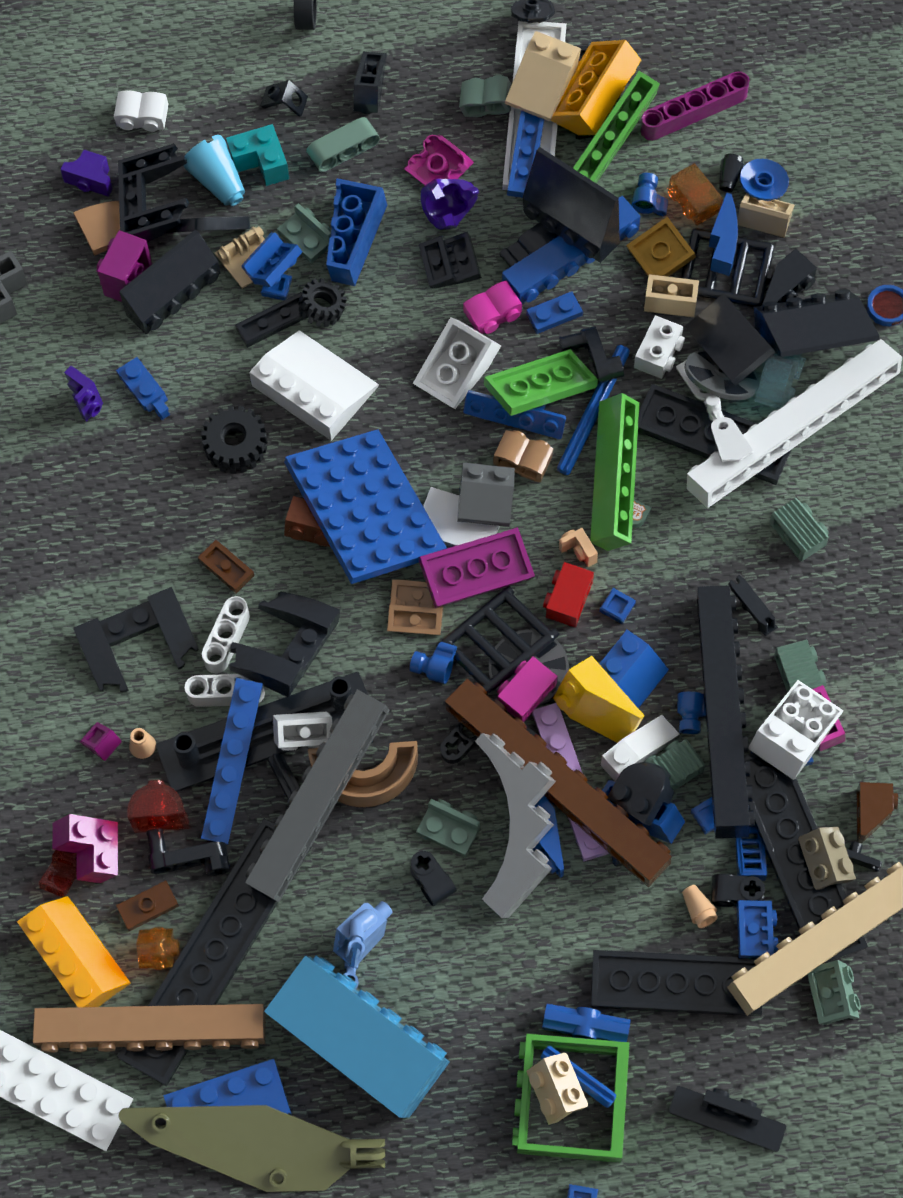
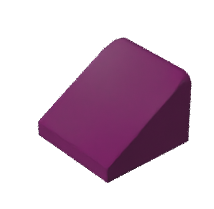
[80,722,122,761]

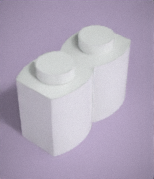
[114,91,168,132]

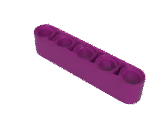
[640,71,750,141]

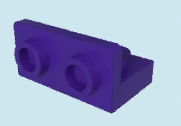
[64,366,103,422]

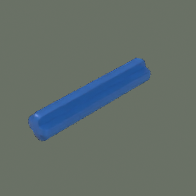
[541,1046,616,1108]

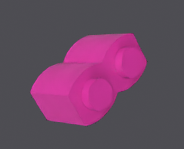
[463,281,522,334]

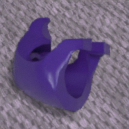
[421,179,479,230]

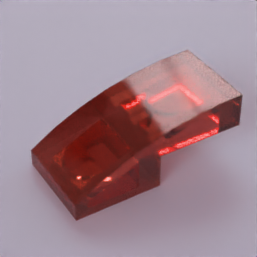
[39,850,77,898]

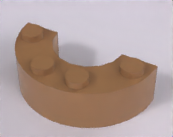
[308,741,418,807]

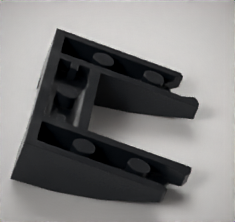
[118,143,189,243]
[73,587,199,692]
[229,591,340,698]

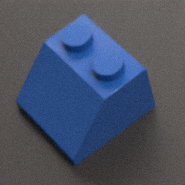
[600,630,669,709]

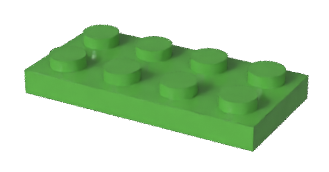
[484,349,598,416]

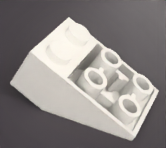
[748,680,843,780]

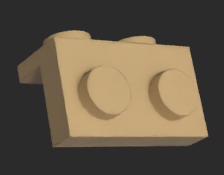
[527,1053,588,1125]

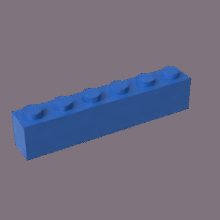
[502,196,641,304]

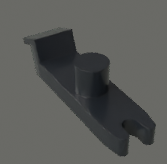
[728,575,778,636]
[846,841,882,872]

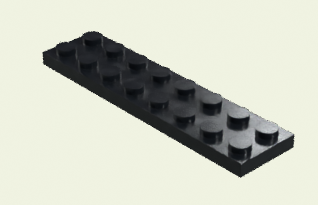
[744,752,868,964]

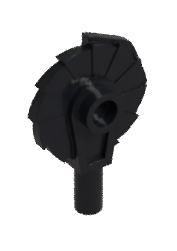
[511,0,555,23]

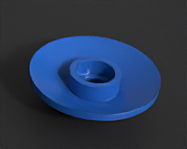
[740,159,789,201]

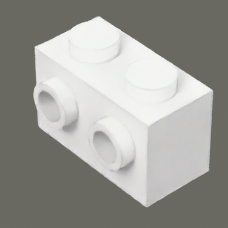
[634,315,685,379]
[273,712,332,751]

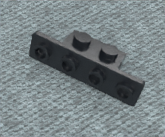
[669,1086,786,1152]

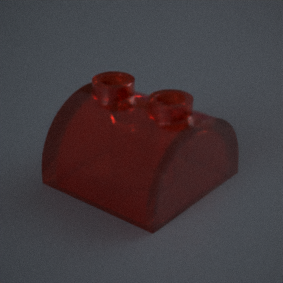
[127,780,189,833]

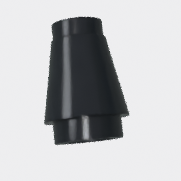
[719,154,745,193]

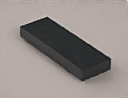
[235,292,308,348]

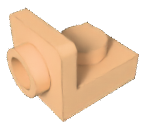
[559,528,598,567]

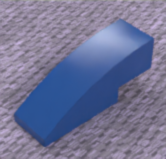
[709,193,738,276]

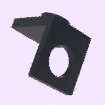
[260,80,308,116]

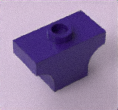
[60,150,113,197]

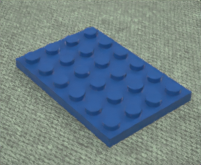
[284,429,447,584]

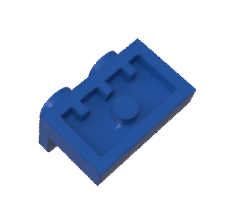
[737,900,778,958]

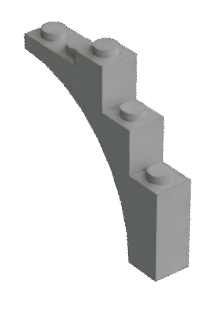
[475,733,556,918]

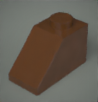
[856,782,898,843]

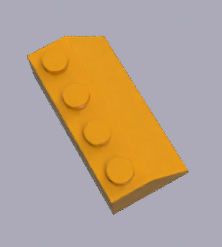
[550,40,641,135]
[17,896,131,1007]

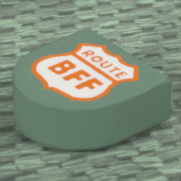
[632,499,652,528]

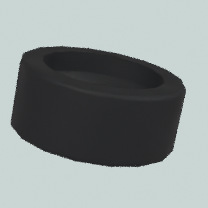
[293,0,317,30]

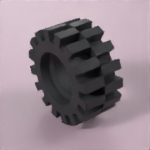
[298,278,347,327]

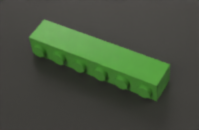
[573,71,660,183]
[590,393,639,551]

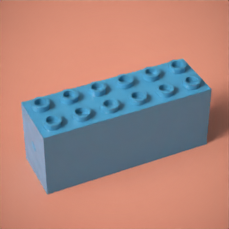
[264,955,450,1118]

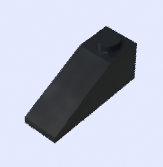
[353,51,387,114]

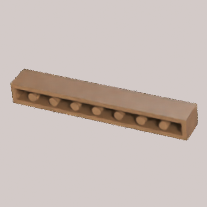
[33,1004,266,1053]

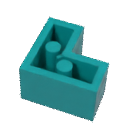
[226,124,289,186]

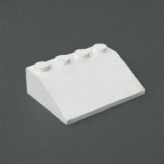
[249,330,379,441]

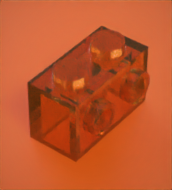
[668,163,723,226]

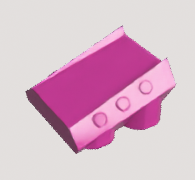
[404,135,474,185]

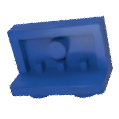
[242,232,302,287]

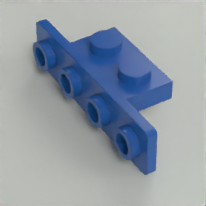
[463,390,566,439]

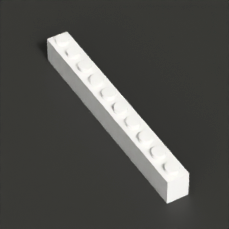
[687,339,902,508]

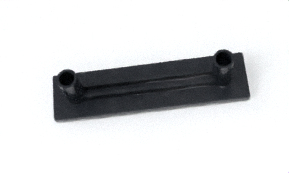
[156,672,368,793]

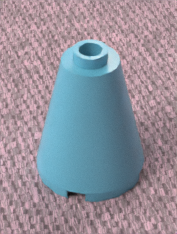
[183,135,245,206]

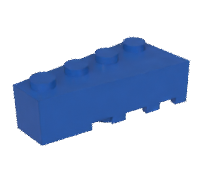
[326,178,387,286]
[163,1059,292,1116]

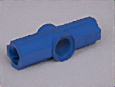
[542,1004,631,1042]

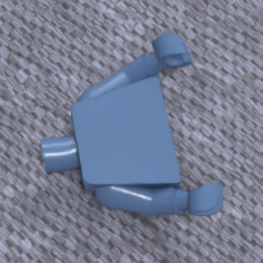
[333,901,393,989]

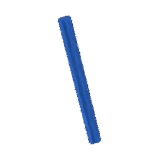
[557,345,630,475]

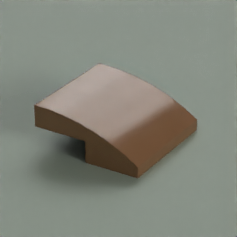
[73,201,120,256]
[387,579,443,635]

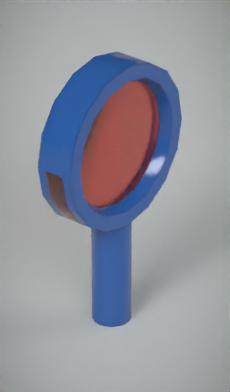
[867,285,903,326]

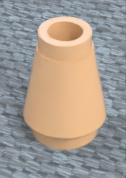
[129,728,156,759]
[682,885,718,928]

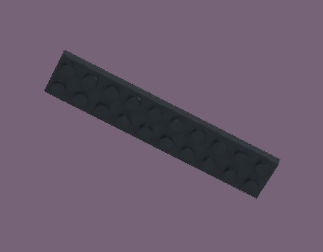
[117,818,312,1087]

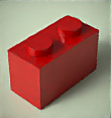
[543,562,594,628]

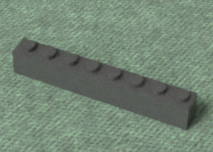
[245,689,390,902]

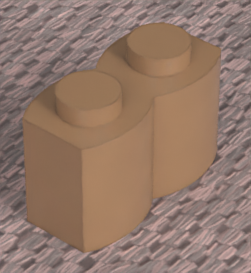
[493,430,553,482]

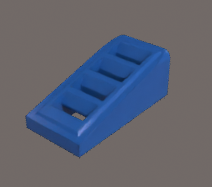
[735,826,767,881]

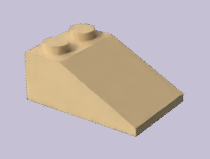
[505,31,581,121]

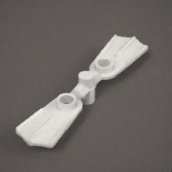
[676,359,753,463]

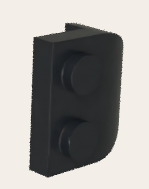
[608,762,674,826]

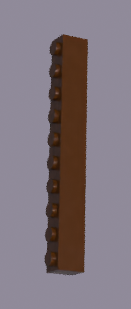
[445,679,672,888]

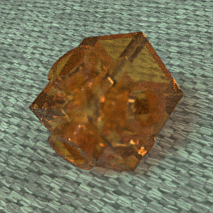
[137,927,179,970]

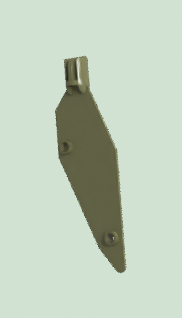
[118,1105,386,1192]

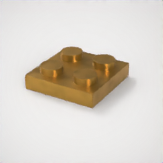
[626,217,696,277]

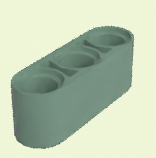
[306,117,380,172]

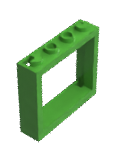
[512,1034,629,1163]

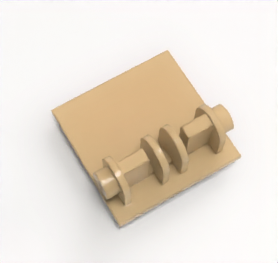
[214,226,265,289]

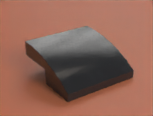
[419,231,482,288]

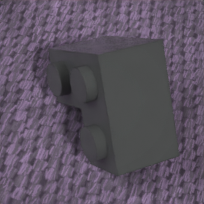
[0,251,28,323]

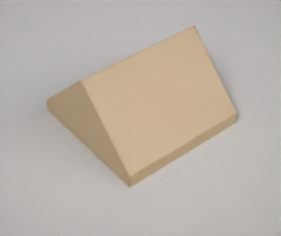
[737,193,795,238]

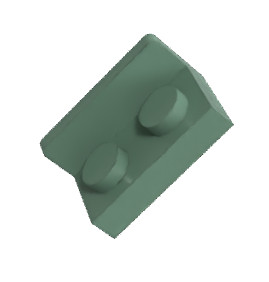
[277,203,332,264]
[416,799,480,858]
[807,960,861,1025]

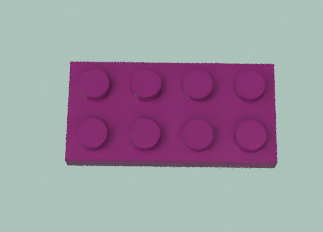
[419,527,535,609]

